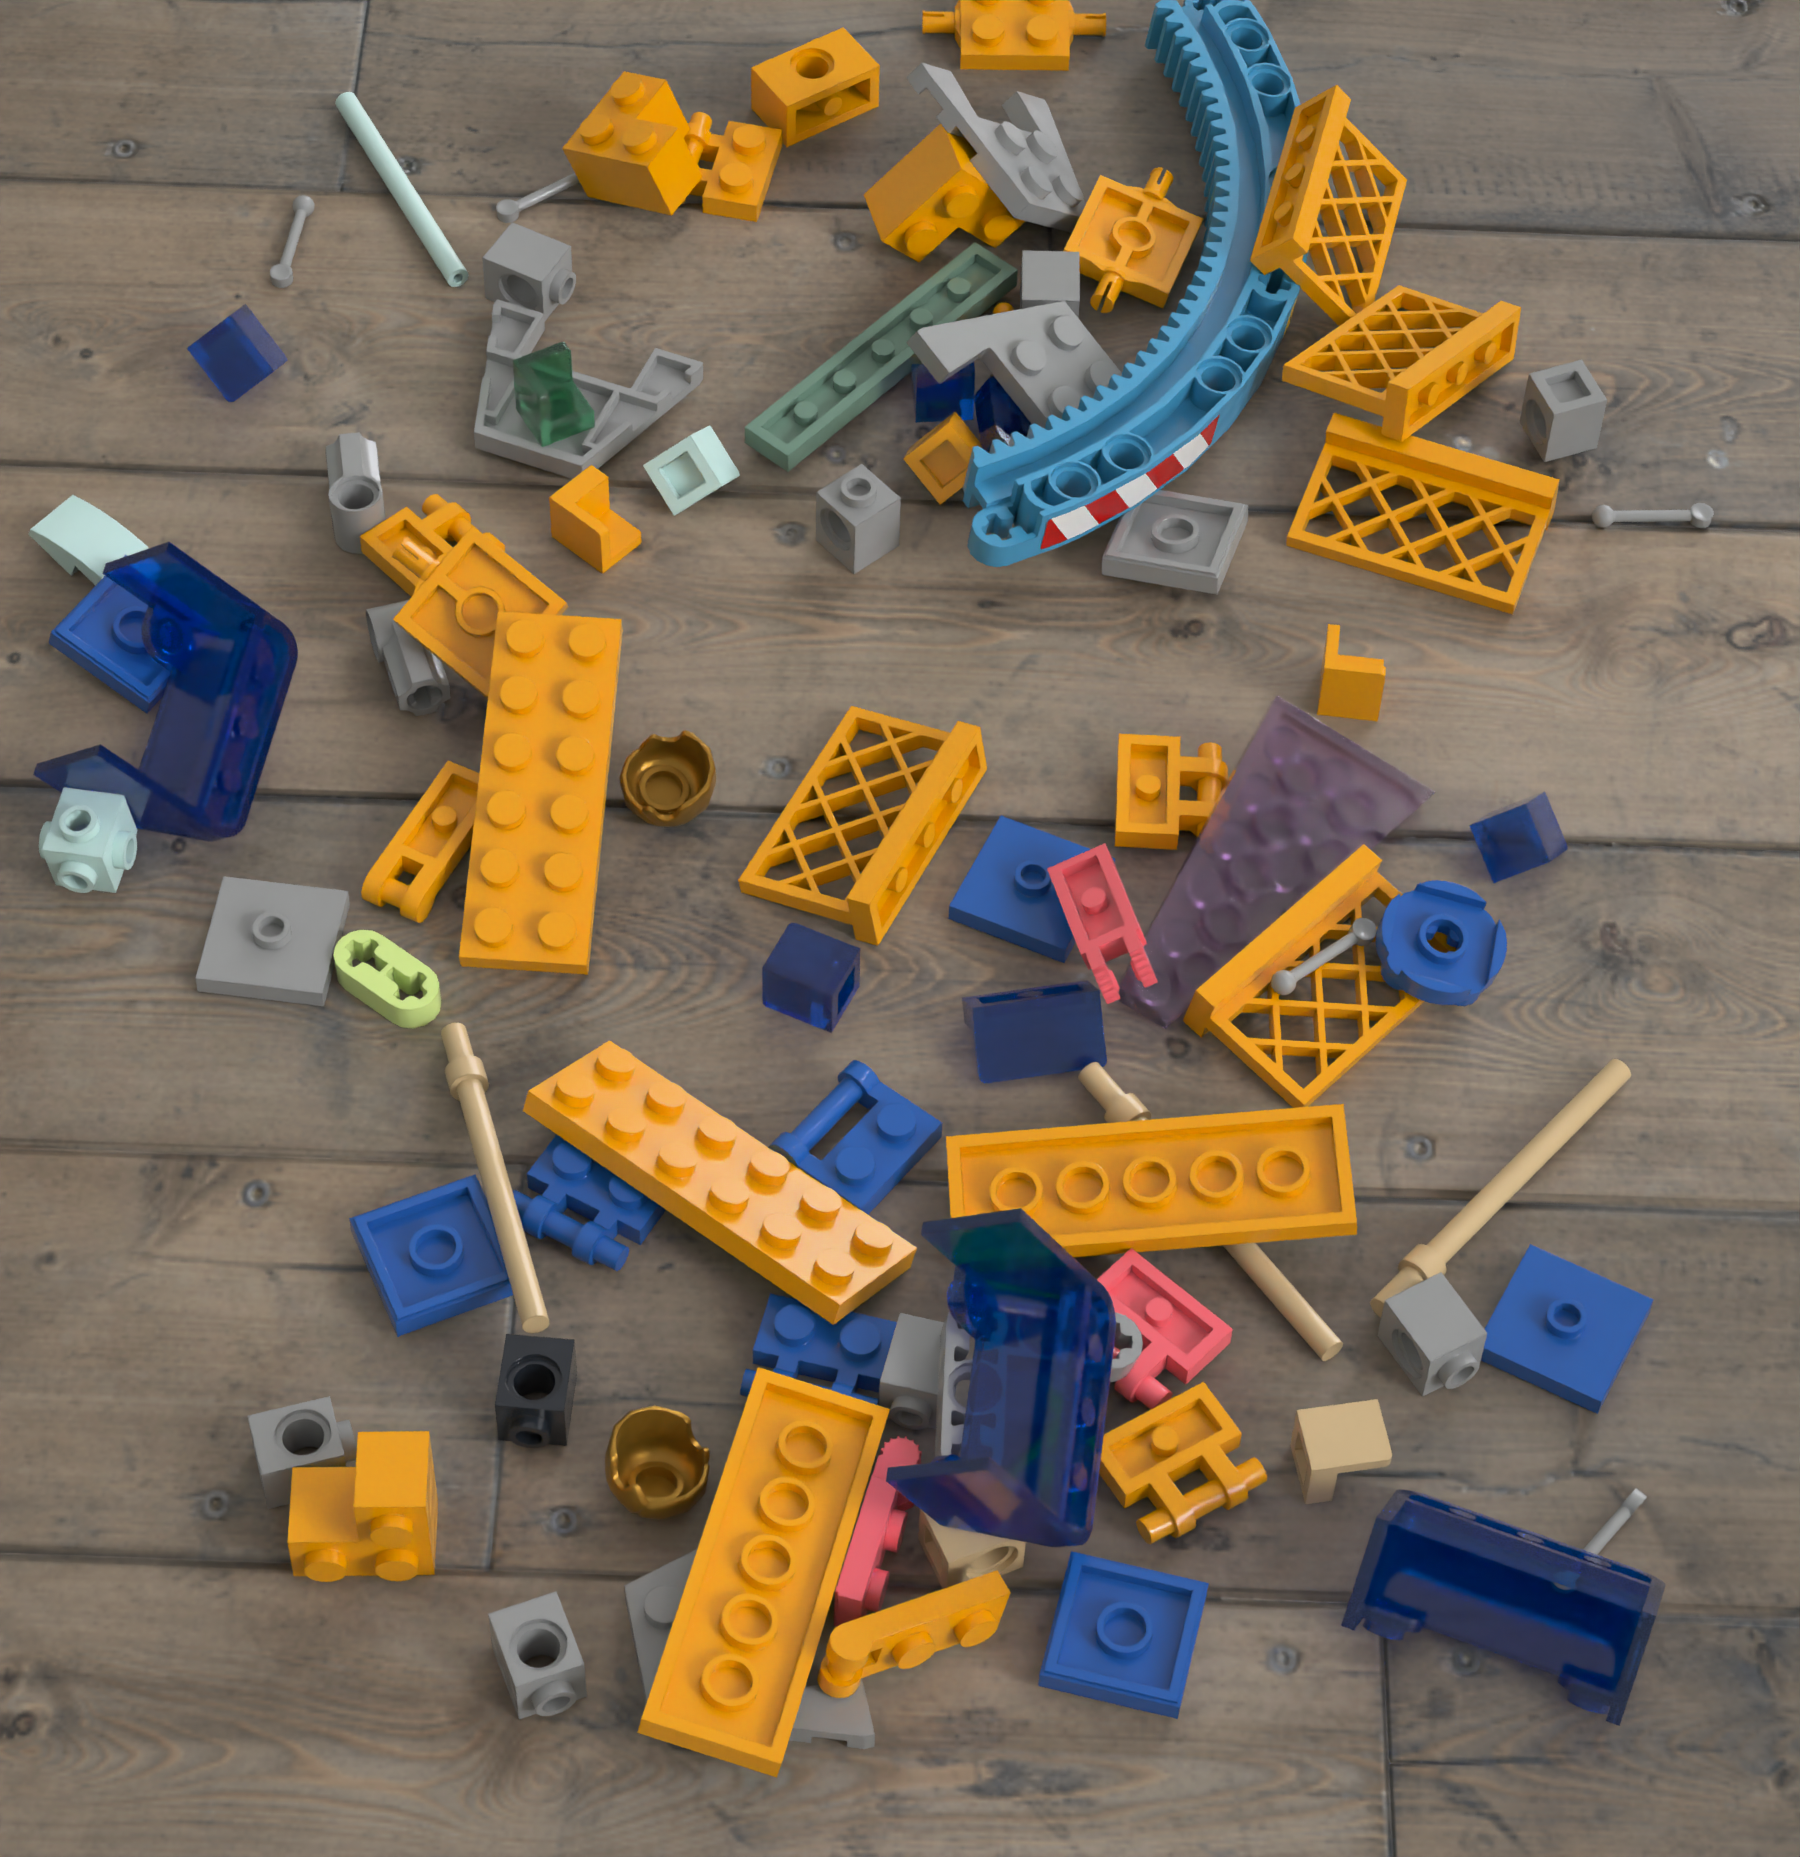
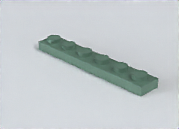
[745,242,1018,472]

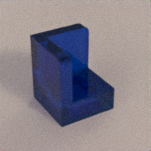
[187,304,287,402]
[911,361,975,423]
[1469,791,1568,883]
[762,923,860,1033]

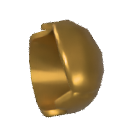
[619,730,716,827]
[604,1405,710,1520]

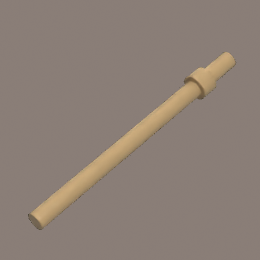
[441,1023,549,1334]
[1370,1059,1631,1318]
[1078,1062,1343,1361]

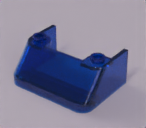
[33,542,298,842]
[886,1208,1116,1548]
[1341,1489,1666,1726]

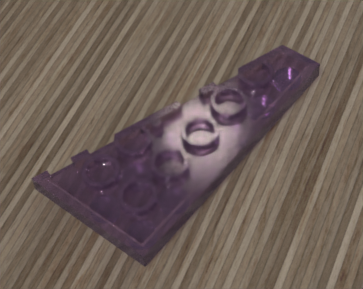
[1118,695,1435,1029]

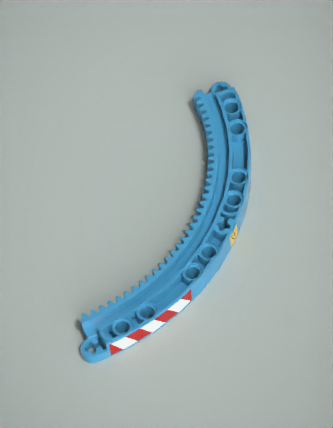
[963,0,1309,567]

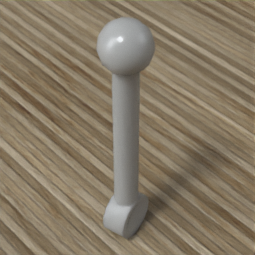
[496,173,580,223]
[270,195,315,288]
[1592,503,1714,528]
[1271,918,1377,995]
[1550,1488,1647,1596]

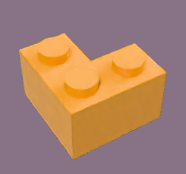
[562,71,703,216]
[863,123,1025,262]
[287,1431,438,1582]

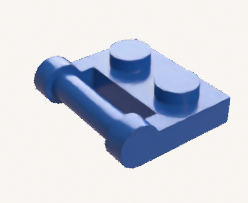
[768,1060,942,1215]

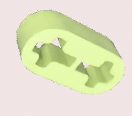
[333,930,441,1028]

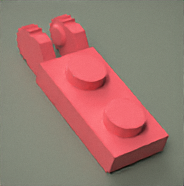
[1047,843,1158,1004]
[834,1436,922,1627]

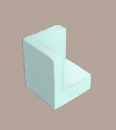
[643,425,740,516]

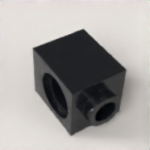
[495,1334,577,1448]

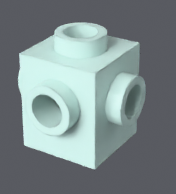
[39,787,138,893]

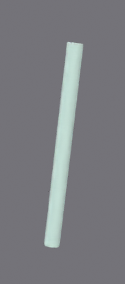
[335,92,469,287]

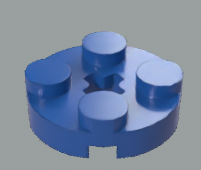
[1376,880,1507,1006]

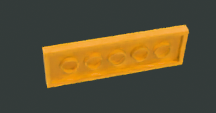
[459,611,623,975]
[523,1040,917,1325]
[946,1104,1357,1267]
[637,1367,890,1778]

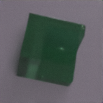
[513,342,595,447]

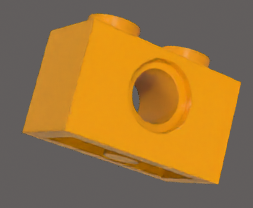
[751,27,880,147]

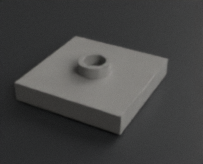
[1102,490,1248,595]
[195,876,350,1006]

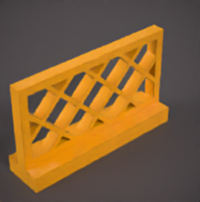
[1250,85,1407,326]
[1282,285,1521,442]
[1286,413,1560,615]
[738,706,987,946]
[1183,844,1456,1108]

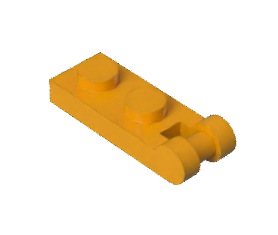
[361,760,479,923]
[817,1570,1011,1698]

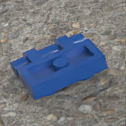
[512,1134,666,1271]
[740,1293,897,1406]

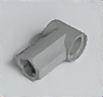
[326,432,386,554]
[366,600,451,716]

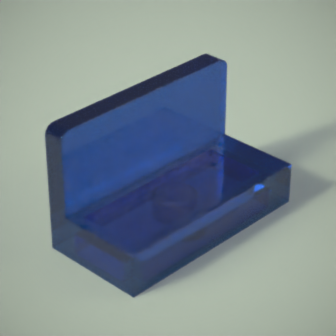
[962,980,1107,1083]

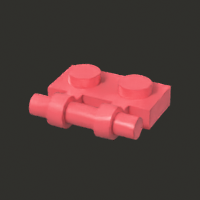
[1070,1248,1233,1410]

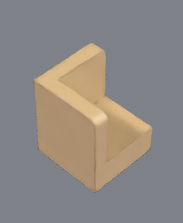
[1290,1399,1392,1504]

